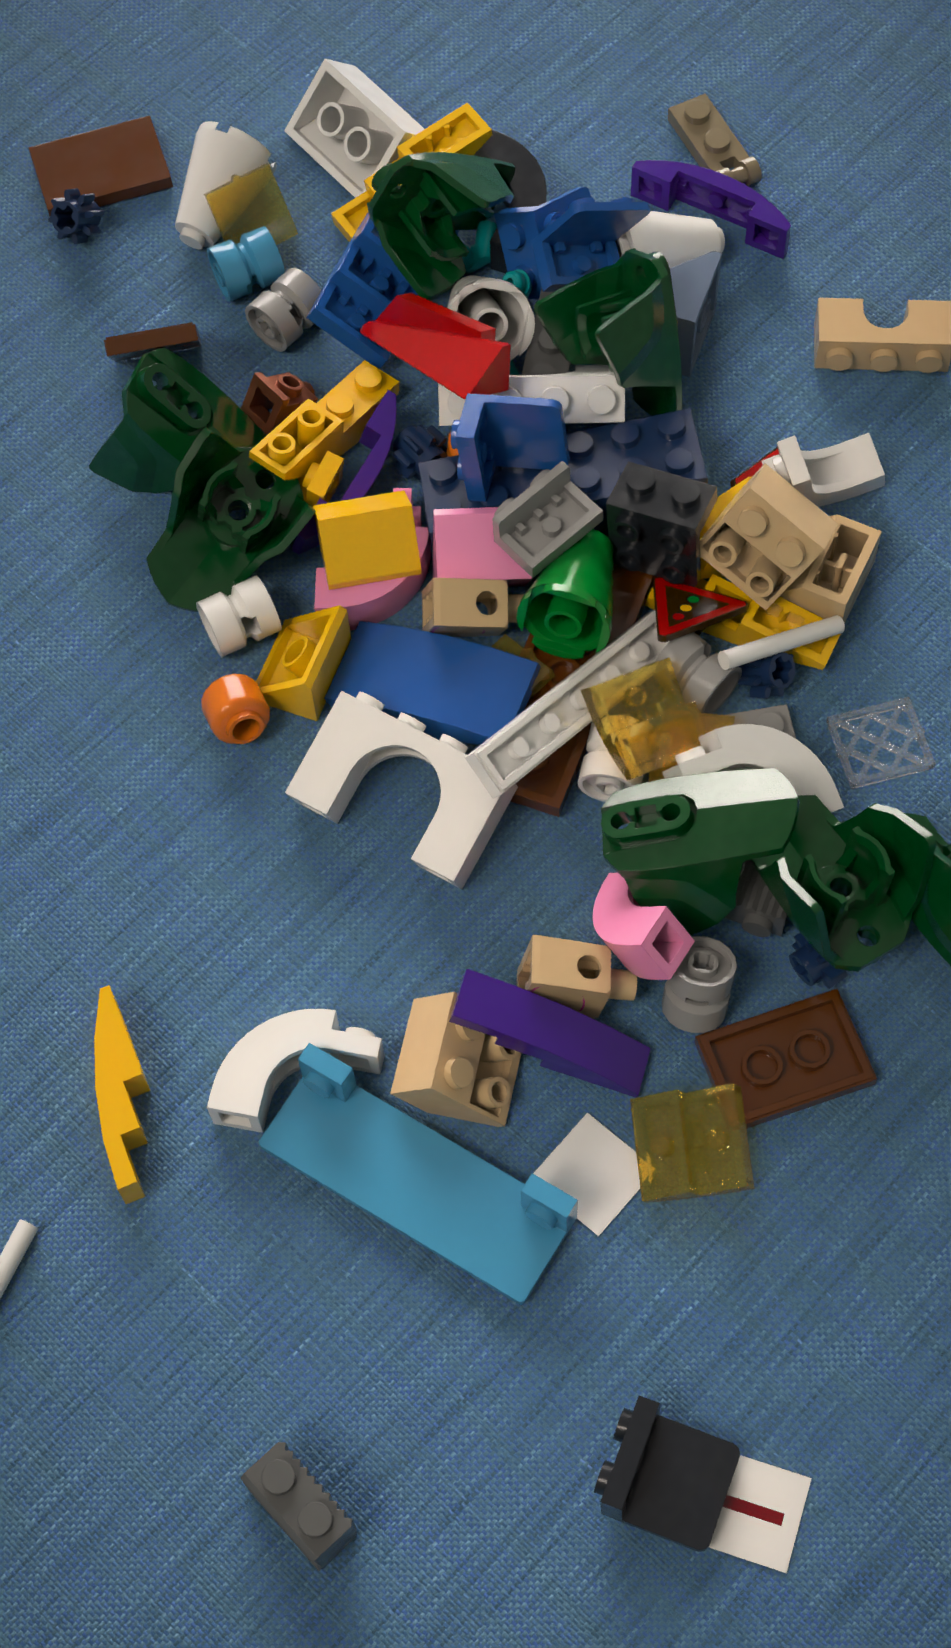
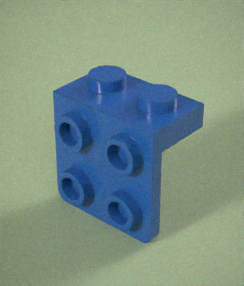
[494,187,591,299]
[531,197,650,292]
[451,393,570,502]

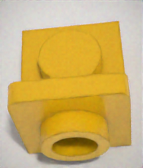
[298,451,344,507]

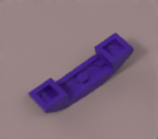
[630,160,791,259]
[291,390,397,554]

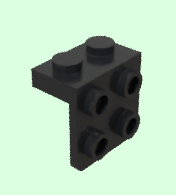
[606,461,718,587]
[594,1395,740,1552]

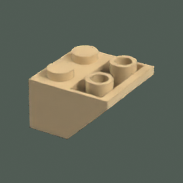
[700,463,838,610]
[780,514,882,624]
[390,992,521,1127]

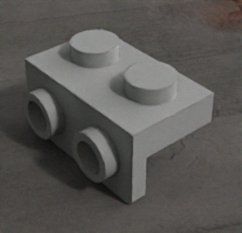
[492,461,603,578]

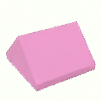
[433,507,532,587]

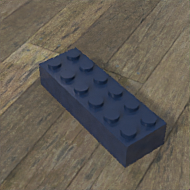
[418,408,708,547]

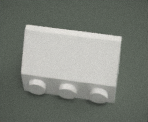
[284,59,424,198]

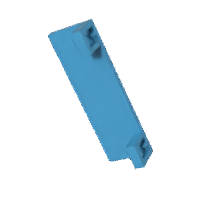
[259,1043,578,1305]

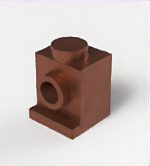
[241,372,318,435]

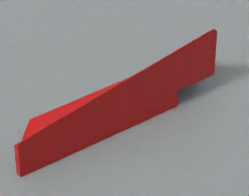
[360,293,511,399]

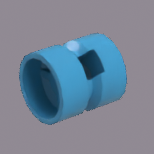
[207,226,285,302]

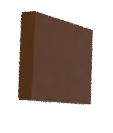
[28,115,173,217]
[104,322,202,362]
[694,989,877,1134]

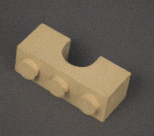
[814,298,951,373]

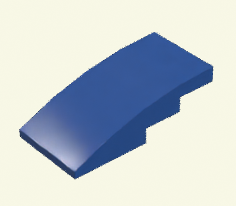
[306,212,459,369]
[324,621,542,745]

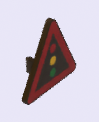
[653,577,748,642]

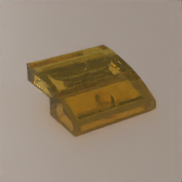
[581,657,706,780]
[630,1083,755,1203]

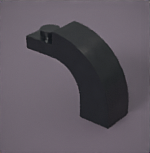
[474,130,547,274]

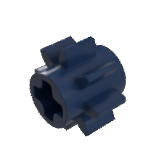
[48,188,104,244]
[393,424,447,480]
[738,652,795,699]
[789,933,848,989]

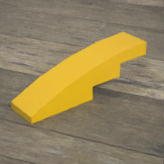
[331,102,493,242]
[645,573,841,670]
[94,985,150,1204]

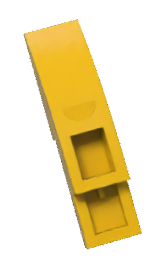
[249,360,399,480]

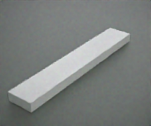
[465,610,669,798]

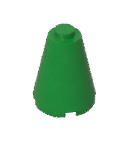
[516,529,614,659]

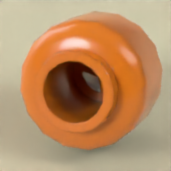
[201,674,270,744]

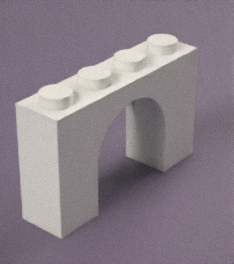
[438,365,625,426]
[285,691,518,889]

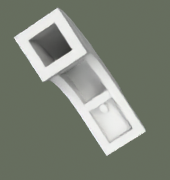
[762,433,885,507]
[662,724,844,813]
[207,1009,385,1133]

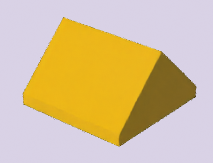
[313,490,422,590]
[256,605,351,721]

